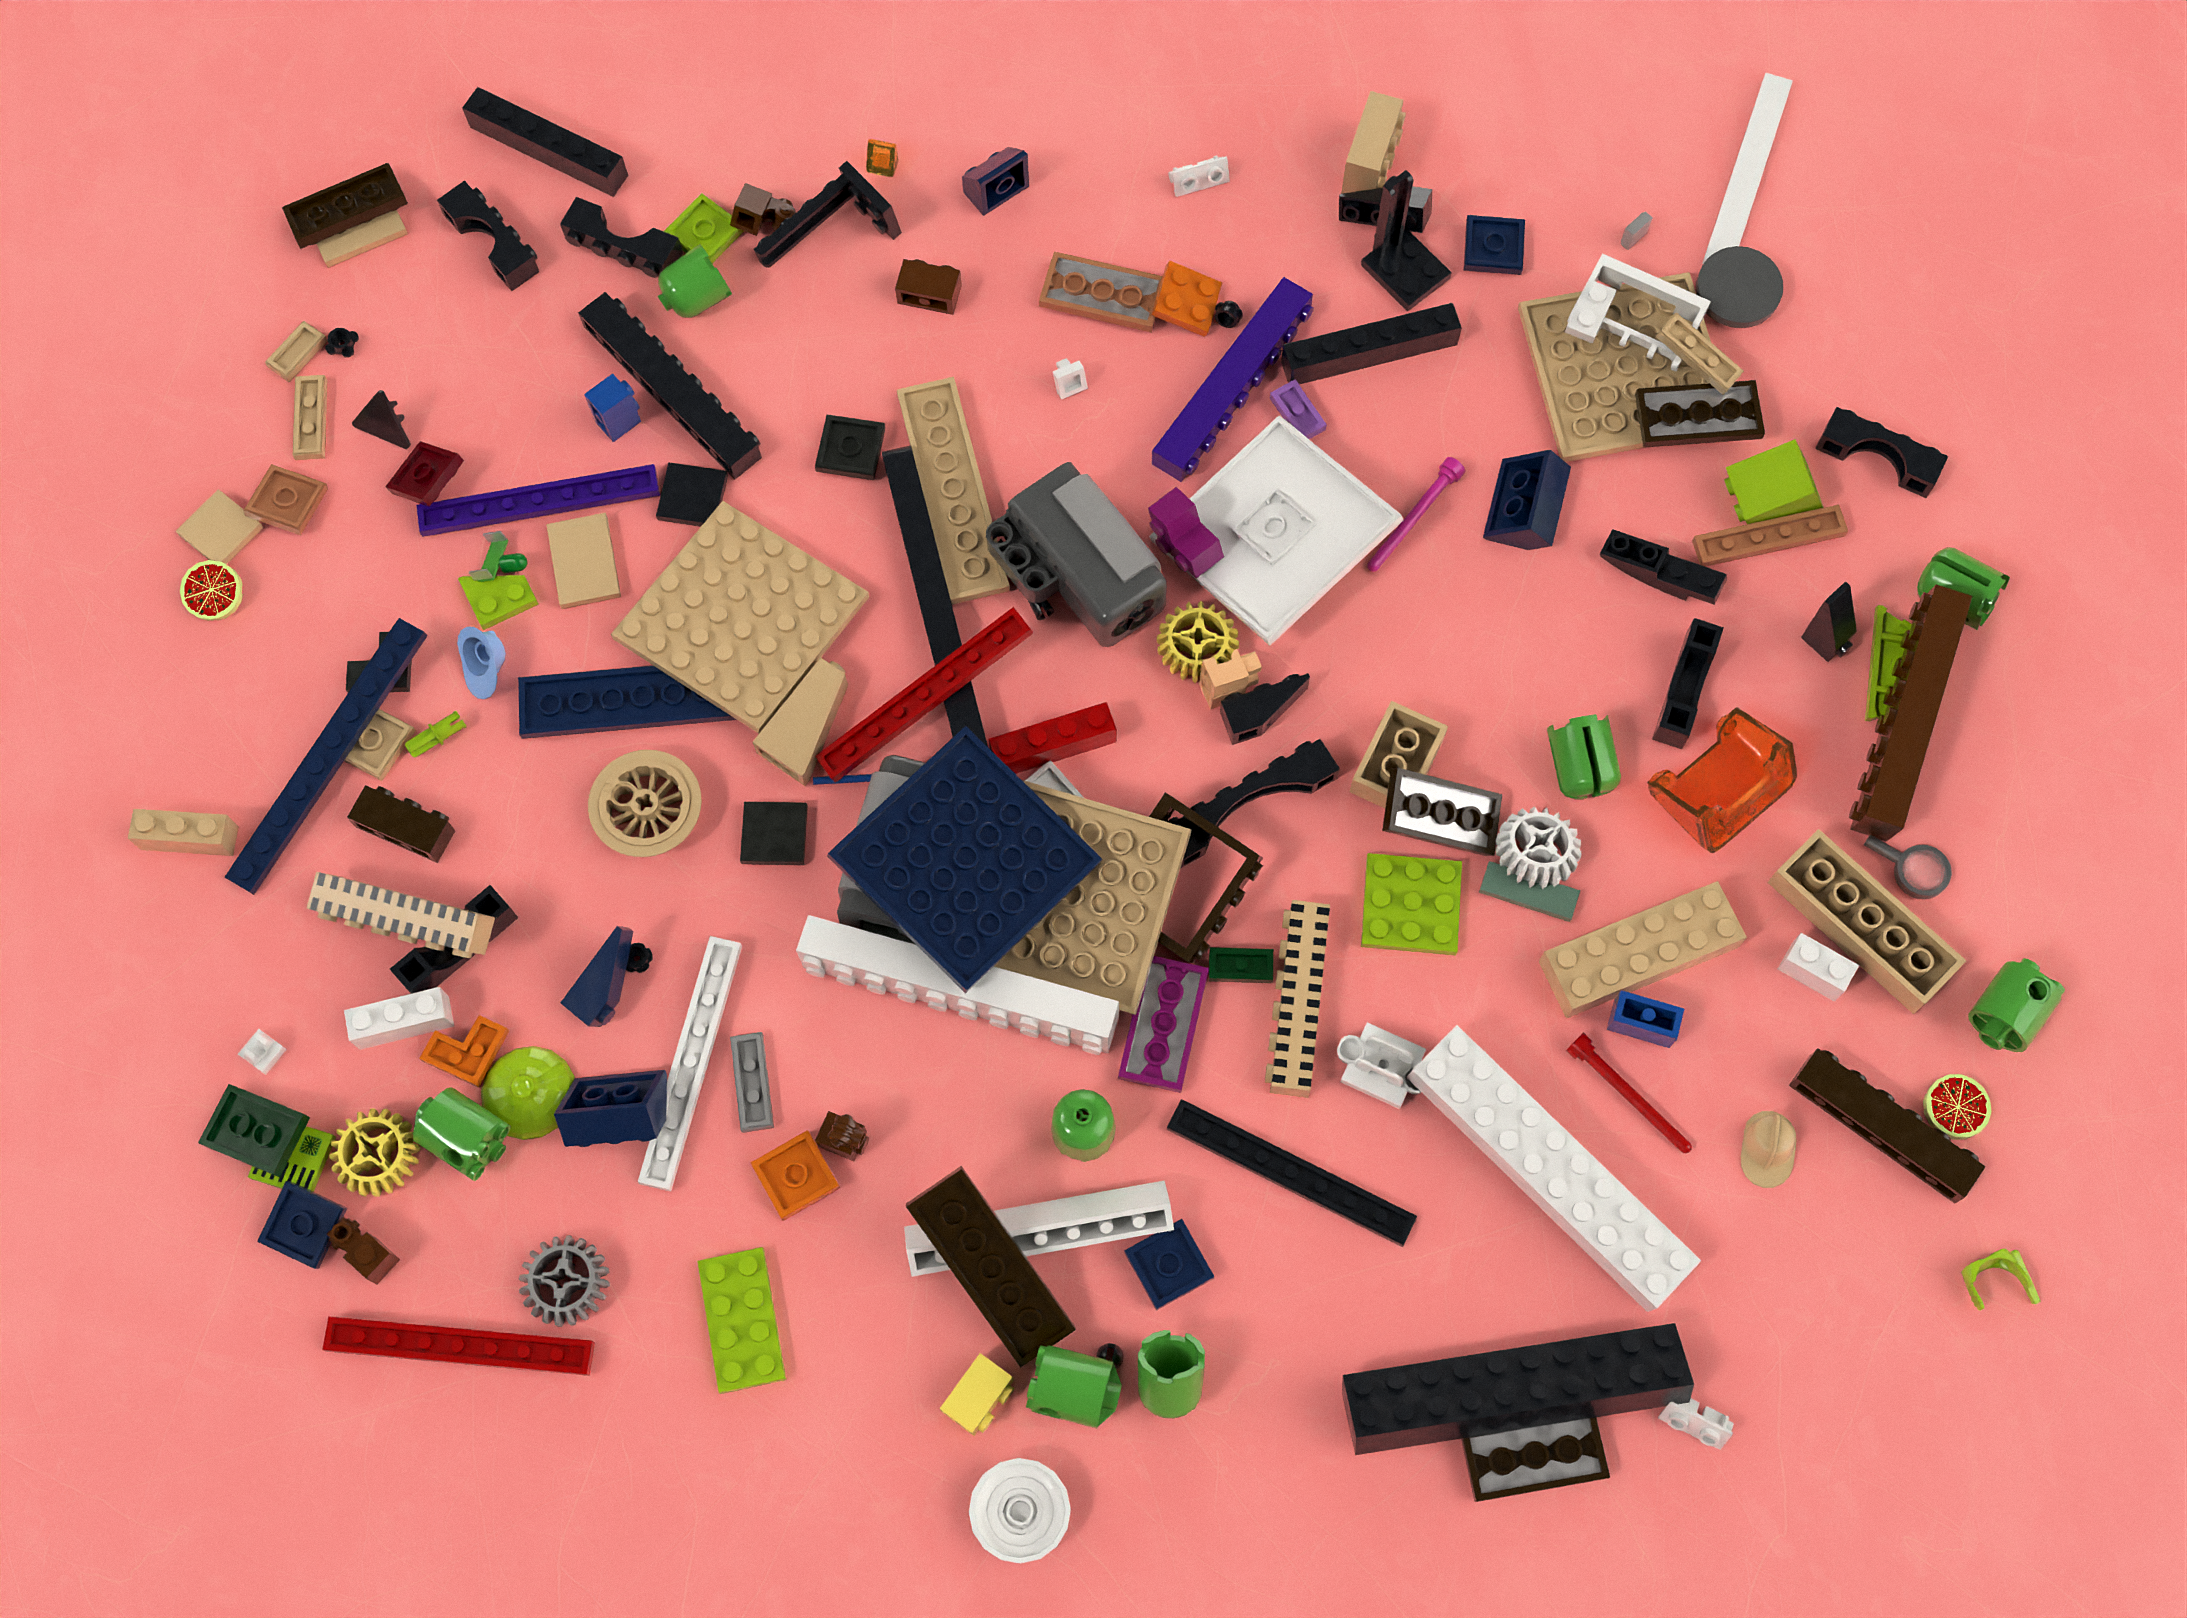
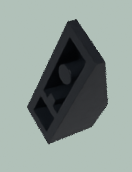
[1801,581,1857,662]

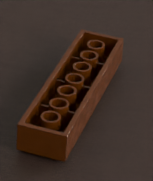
[1849,584,1973,842]

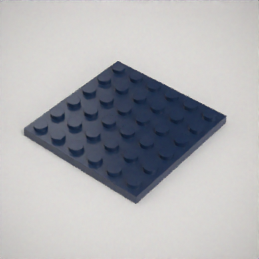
[827,726,1102,994]

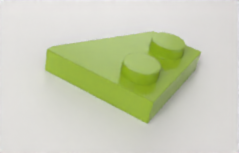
[458,575,539,631]

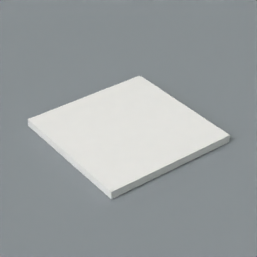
[1149,415,1403,646]

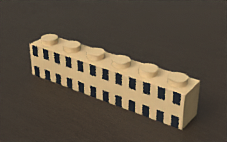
[306,872,495,959]
[1265,900,1330,1098]

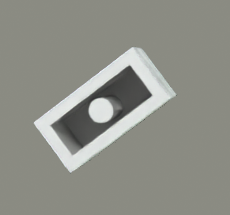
[1777,933,1859,1002]

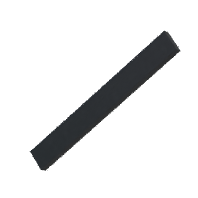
[1167,1099,1417,1247]

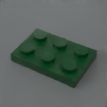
[198,1084,310,1178]

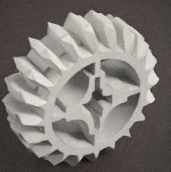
[1495,806,1582,889]

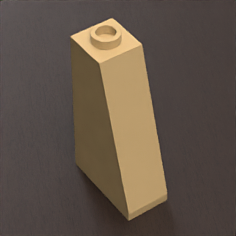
[752,658,848,786]

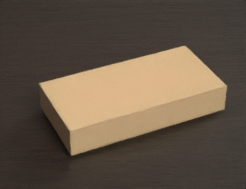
[265,321,328,382]

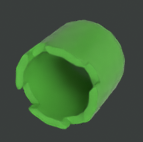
[657,244,732,318]
[1051,1089,1116,1162]
[1138,1330,1205,1419]

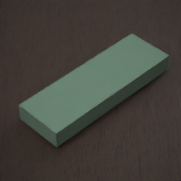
[1479,861,1580,922]

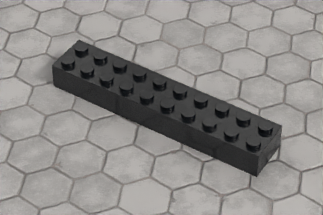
[1342,1323,1694,1455]

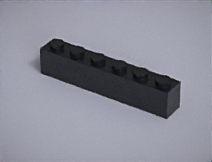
[462,86,629,197]
[1281,303,1462,385]

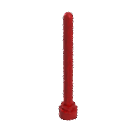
[1566,1032,1692,1154]

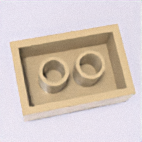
[1341,91,1406,193]
[1349,701,1448,808]

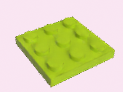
[1361,853,1462,956]

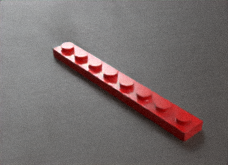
[815,607,1033,783]
[322,1316,595,1376]

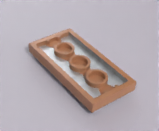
[1039,251,1162,333]

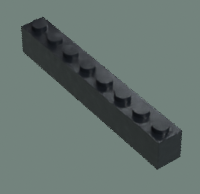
[578,292,762,479]

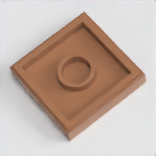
[243,464,328,536]

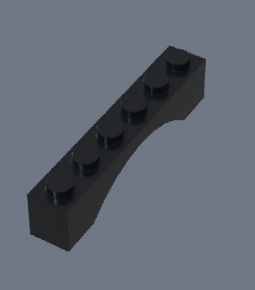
[1167,739,1340,869]

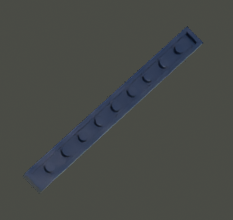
[225,618,428,895]

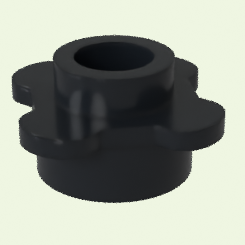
[325,328,359,358]

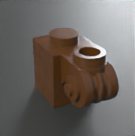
[730,183,796,236]
[815,1111,869,1162]
[326,1216,400,1285]

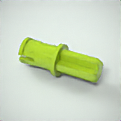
[405,710,467,758]

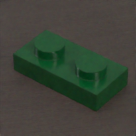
[1209,947,1274,983]

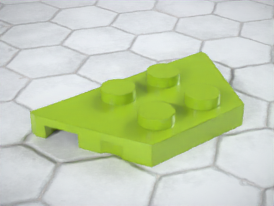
[1865,605,1912,722]

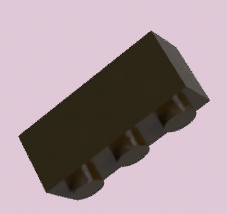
[347,785,455,863]

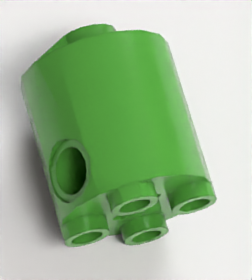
[1968,958,2065,1052]
[413,1087,511,1181]
[1026,1345,1122,1429]

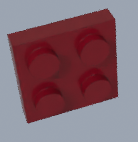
[385,441,464,507]

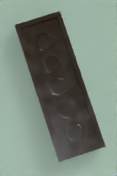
[906,1165,1076,1368]

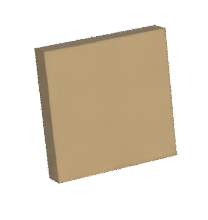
[176,489,264,564]
[344,709,416,781]

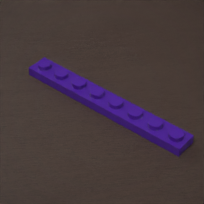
[416,464,660,537]

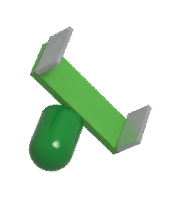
[468,531,528,582]

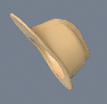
[1740,1111,1797,1188]

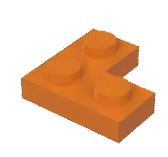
[419,1015,509,1088]

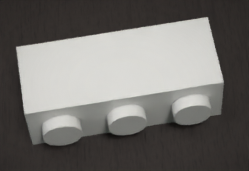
[344,987,455,1050]

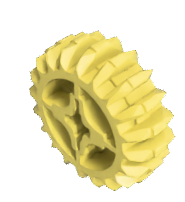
[1157,601,1239,683]
[329,1108,420,1197]

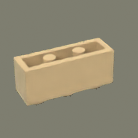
[127,809,239,856]

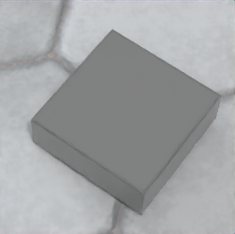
[1621,211,1653,250]

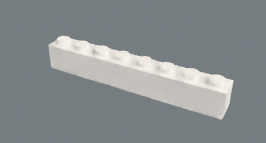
[904,1180,1174,1277]

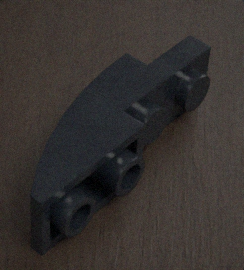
[1600,529,1727,605]

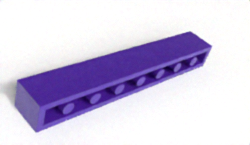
[1152,277,1314,482]

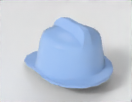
[457,626,506,699]

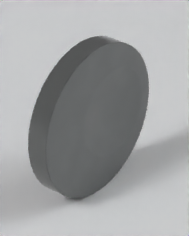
[1696,246,1783,328]

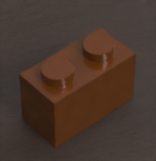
[895,259,962,315]

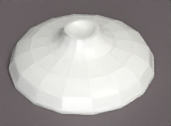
[969,1458,1071,1564]

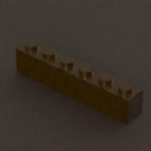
[1789,1048,1986,1204]

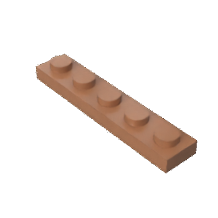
[1692,505,1848,567]

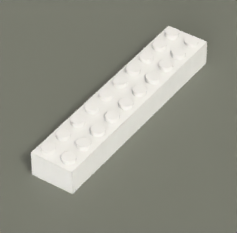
[796,915,1119,1055]
[1406,1025,1701,1312]

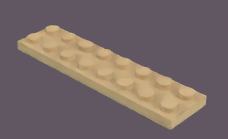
[897,376,1010,605]

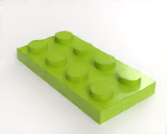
[697,1247,786,1394]

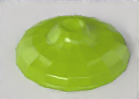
[481,1046,575,1140]

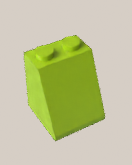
[1724,439,1824,524]

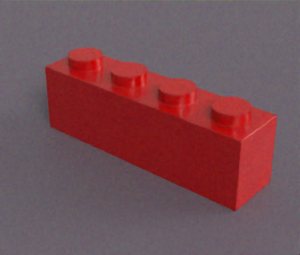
[988,702,1117,774]

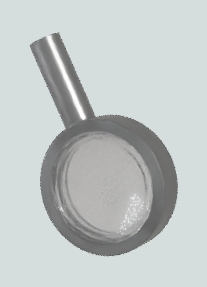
[1864,834,1952,899]

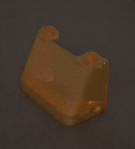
[1647,707,1797,853]

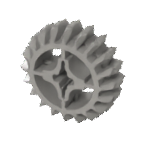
[519,1235,610,1327]

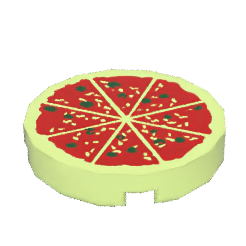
[180,560,243,621]
[1923,1074,1992,1140]

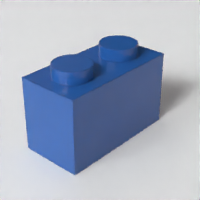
[584,373,641,442]
[1607,990,1685,1048]

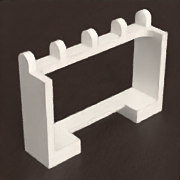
[1567,253,1711,371]

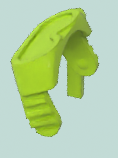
[1961,1249,2041,1311]

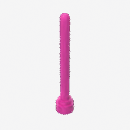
[1367,457,1466,572]

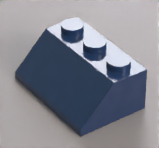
[1483,450,1571,550]
[554,1070,667,1147]

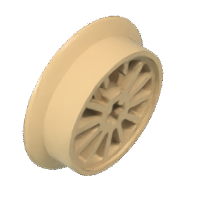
[588,750,702,857]

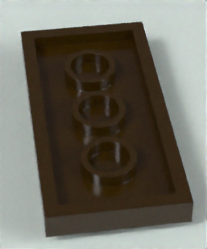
[282,162,408,249]

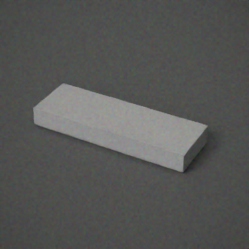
[730,1032,774,1133]

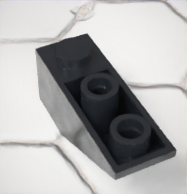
[1339,186,1432,233]
[1220,673,1310,745]

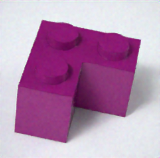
[1148,487,1224,578]

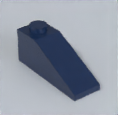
[560,926,634,1027]

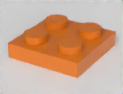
[1151,260,1223,337]
[750,1130,840,1221]

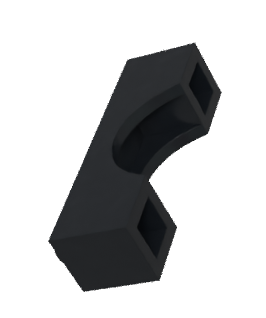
[437,180,540,291]
[560,196,683,278]
[1815,406,1948,498]
[1652,618,1724,749]
[390,885,518,994]

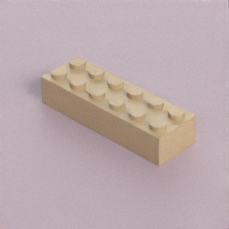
[1767,829,1966,1014]
[1539,881,1747,1019]

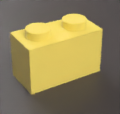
[940,1353,1015,1436]

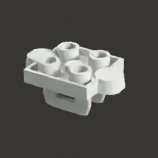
[1337,1022,1426,1109]

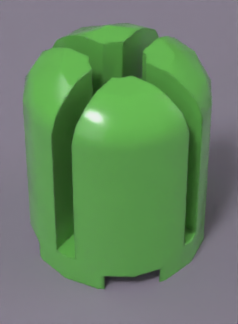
[1917,547,2010,630]
[1547,714,1621,800]

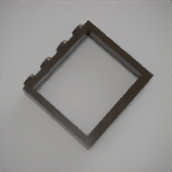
[1149,792,1264,963]

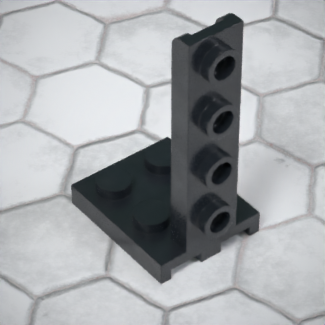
[754,161,902,268]
[1361,170,1452,311]

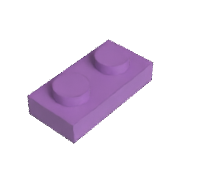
[1270,379,1327,439]

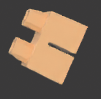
[1199,649,1262,710]

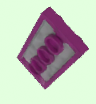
[1118,956,1209,1093]

